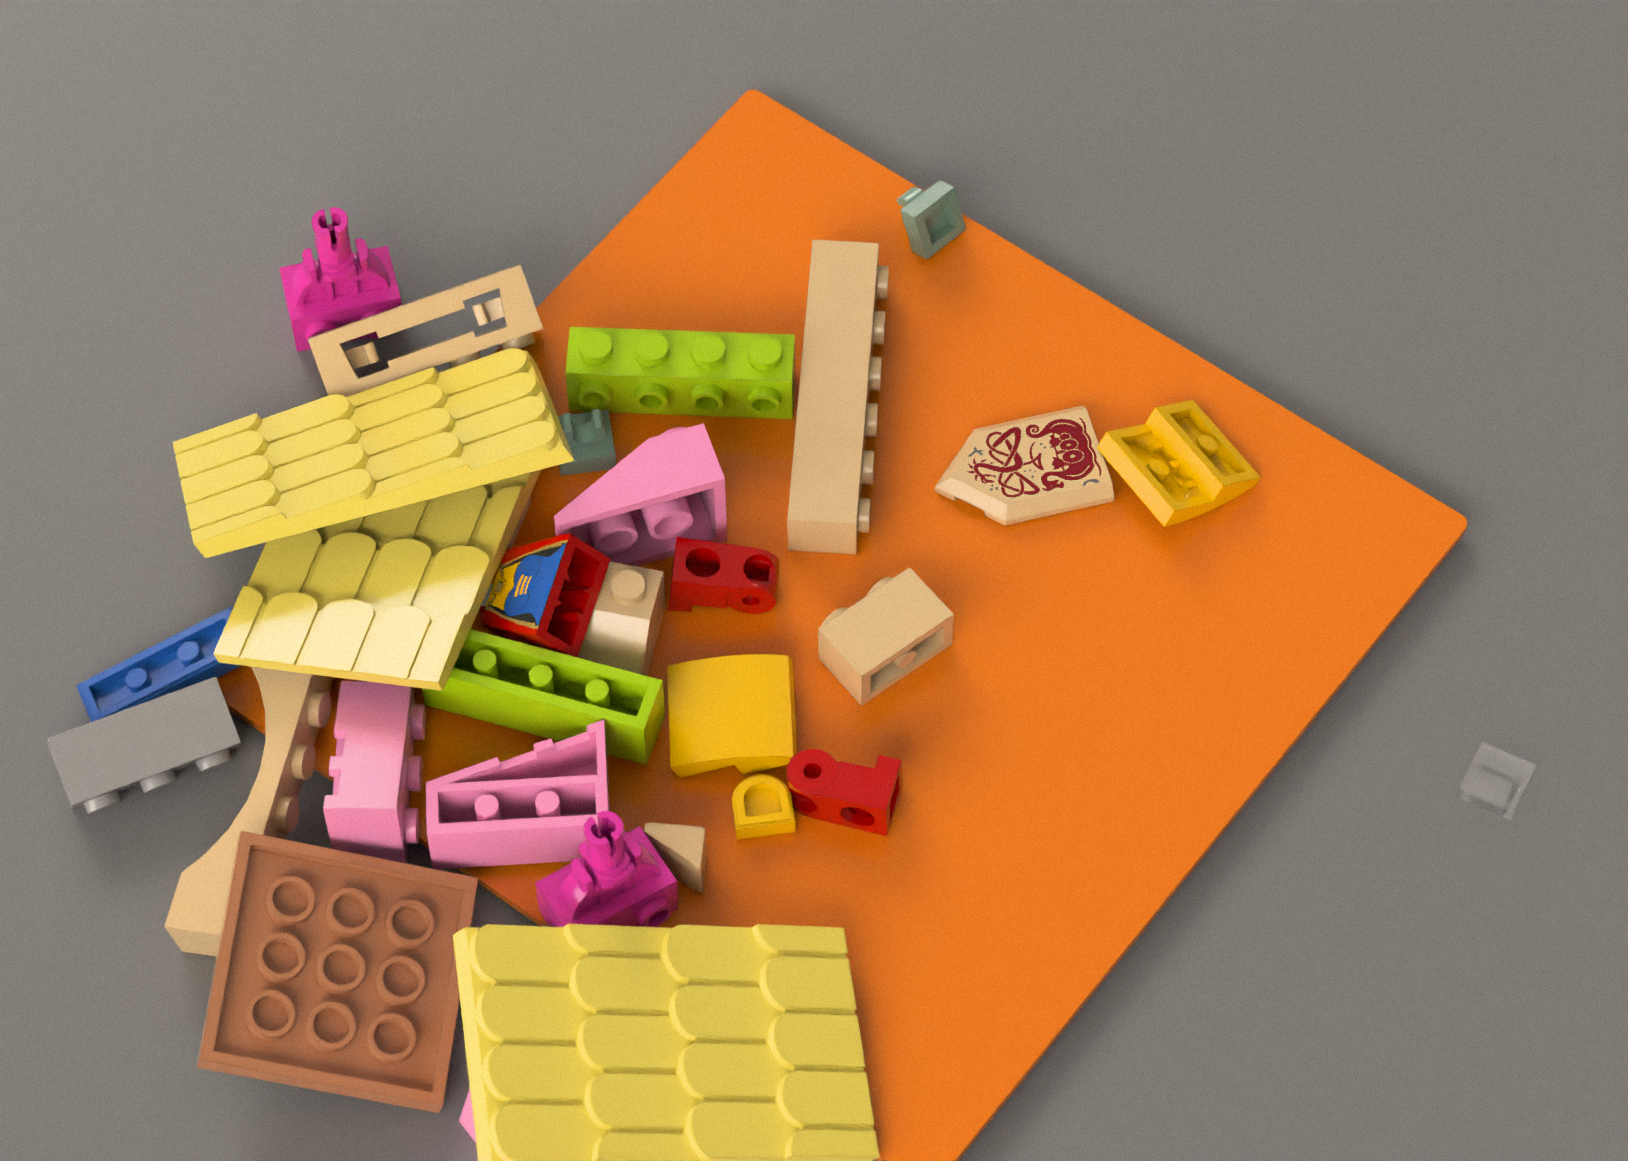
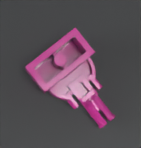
[279,207,405,352]
[535,811,679,927]

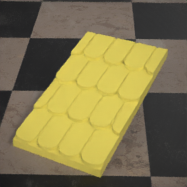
[172,348,575,558]
[213,469,542,691]
[453,924,880,1161]

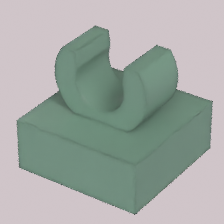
[897,180,966,259]
[558,409,616,476]

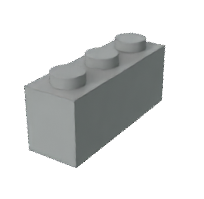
[47,677,241,814]

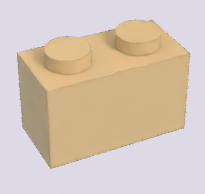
[818,567,954,706]

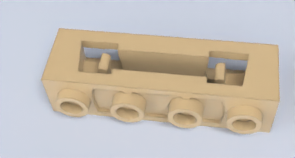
[308,264,543,397]

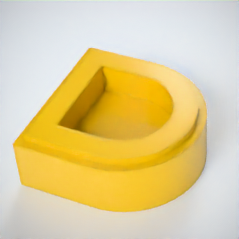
[732,774,795,840]

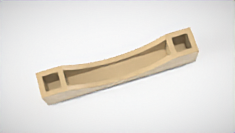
[164,667,335,956]

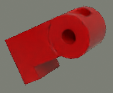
[668,537,780,614]
[786,749,903,836]

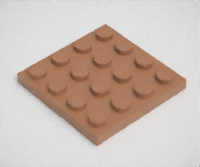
[196,831,478,1113]

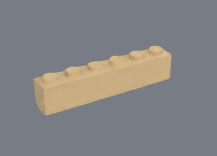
[787,240,889,554]

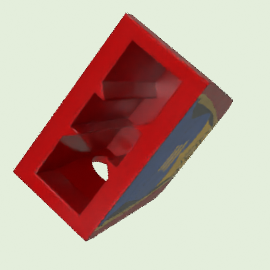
[479,533,611,657]

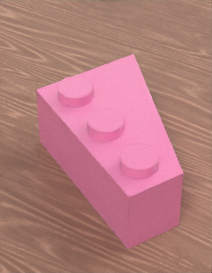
[323,681,426,864]
[426,720,610,869]

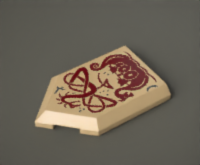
[935,405,1115,525]

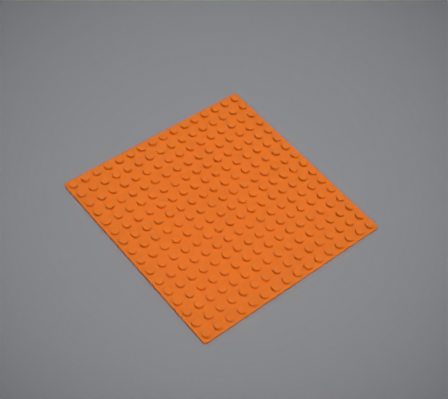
[217,90,1467,1161]

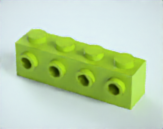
[565,327,795,419]
[422,629,665,765]

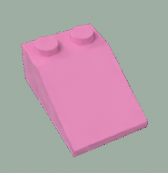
[554,423,728,566]

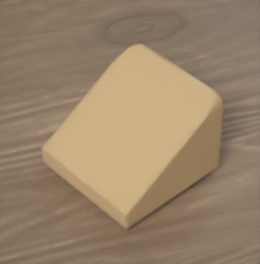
[644,822,707,893]

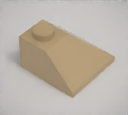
[578,562,666,676]

